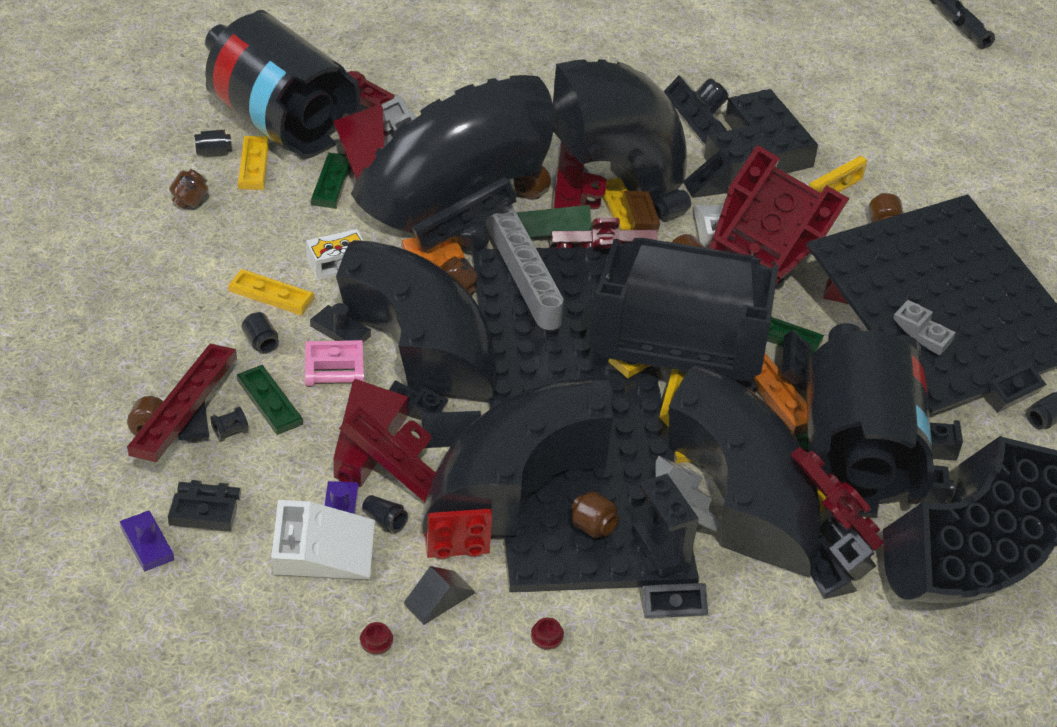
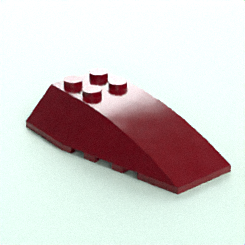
[710,145,850,283]

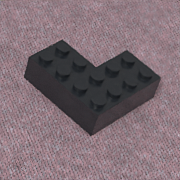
[704,89,818,185]

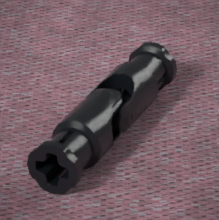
[930,0,995,49]

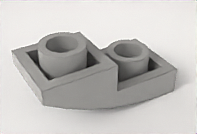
[893,300,956,355]

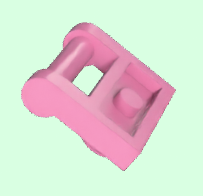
[305,340,364,386]

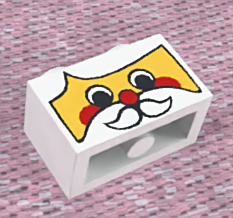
[306,229,363,280]

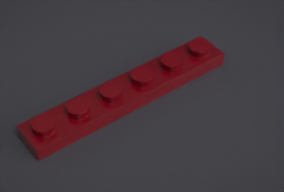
[127,343,237,463]

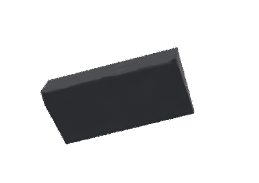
[987,362,1047,413]
[421,411,481,448]
[811,536,857,599]
[639,583,708,619]

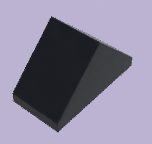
[684,149,733,198]
[404,566,475,625]

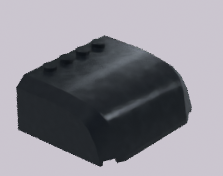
[589,238,779,381]

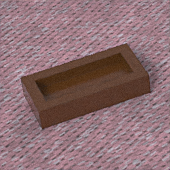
[622,191,660,232]

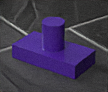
[324,481,359,514]
[120,510,174,572]

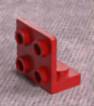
[424,509,492,559]

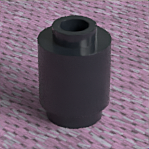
[194,129,232,157]
[653,189,691,221]
[241,312,279,354]
[1027,392,1057,429]

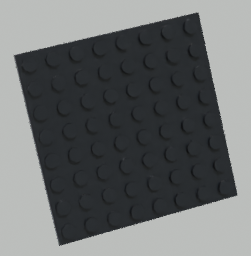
[805,194,1057,414]

